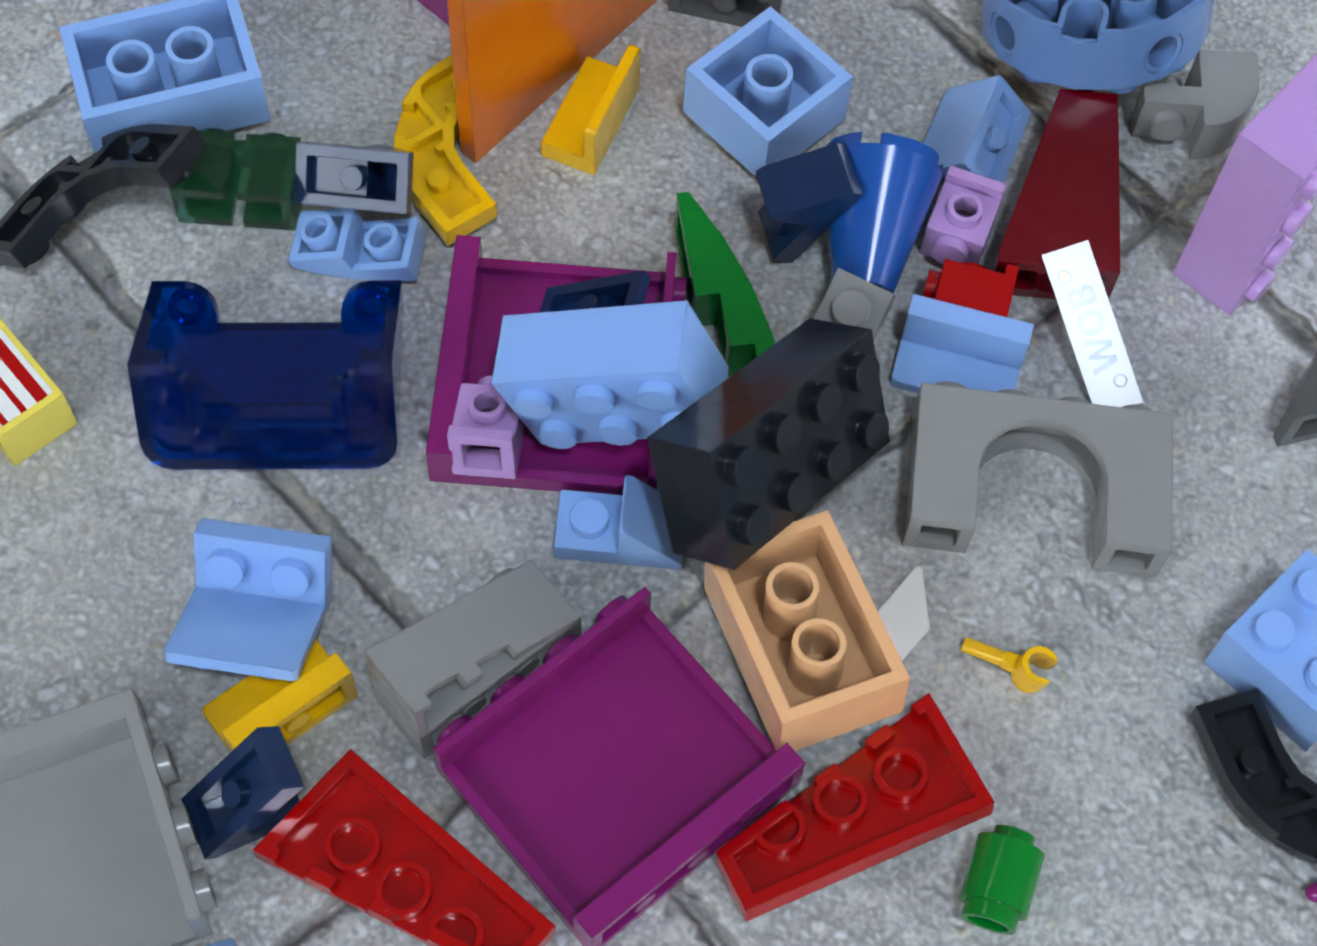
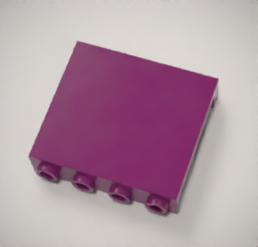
[426,235,687,495]
[433,587,805,946]

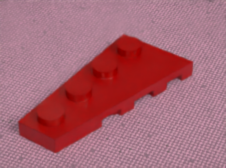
[716,693,995,922]
[253,749,556,946]

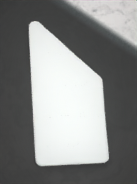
[878,566,930,661]

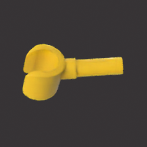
[961,636,1058,693]

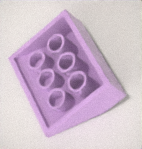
[1173,54,1317,316]

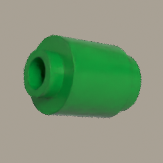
[959,825,1045,935]

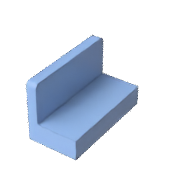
[923,75,1032,183]
[890,294,1034,393]

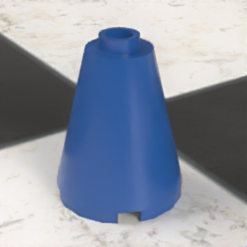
[826,132,943,294]

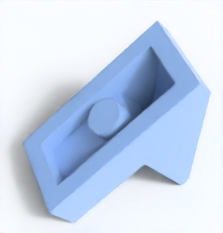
[554,475,683,570]

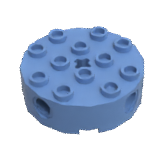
[982,0,1214,94]

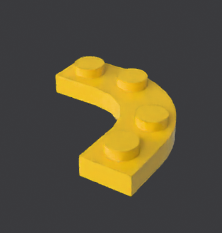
[394,55,497,246]

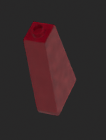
[992,89,1121,300]

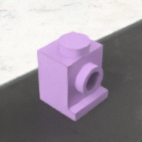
[920,165,1007,265]
[447,376,526,479]

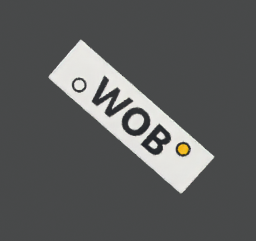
[1041,240,1143,407]

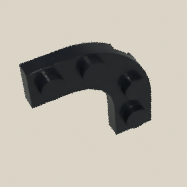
[0,124,208,269]
[1189,689,1317,864]

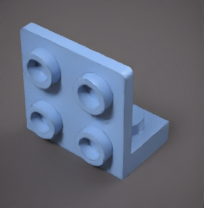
[165,518,332,681]

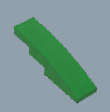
[674,192,775,377]

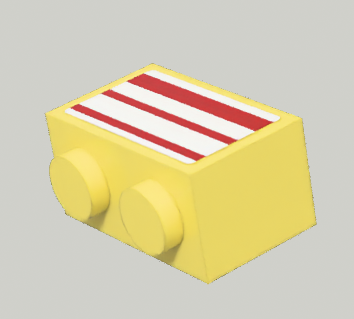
[0,318,78,467]

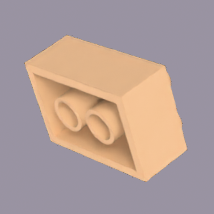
[704,510,910,751]

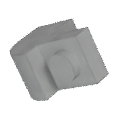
[1130,50,1259,159]

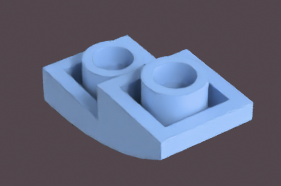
[288,208,428,281]

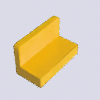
[541,44,641,175]
[202,638,358,753]

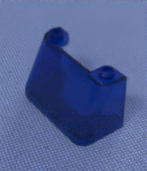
[127,280,403,470]

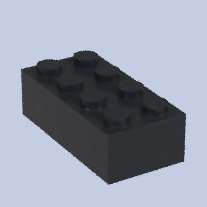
[647,318,890,570]

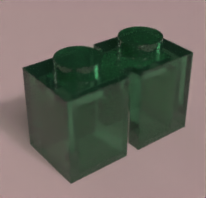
[169,128,302,231]

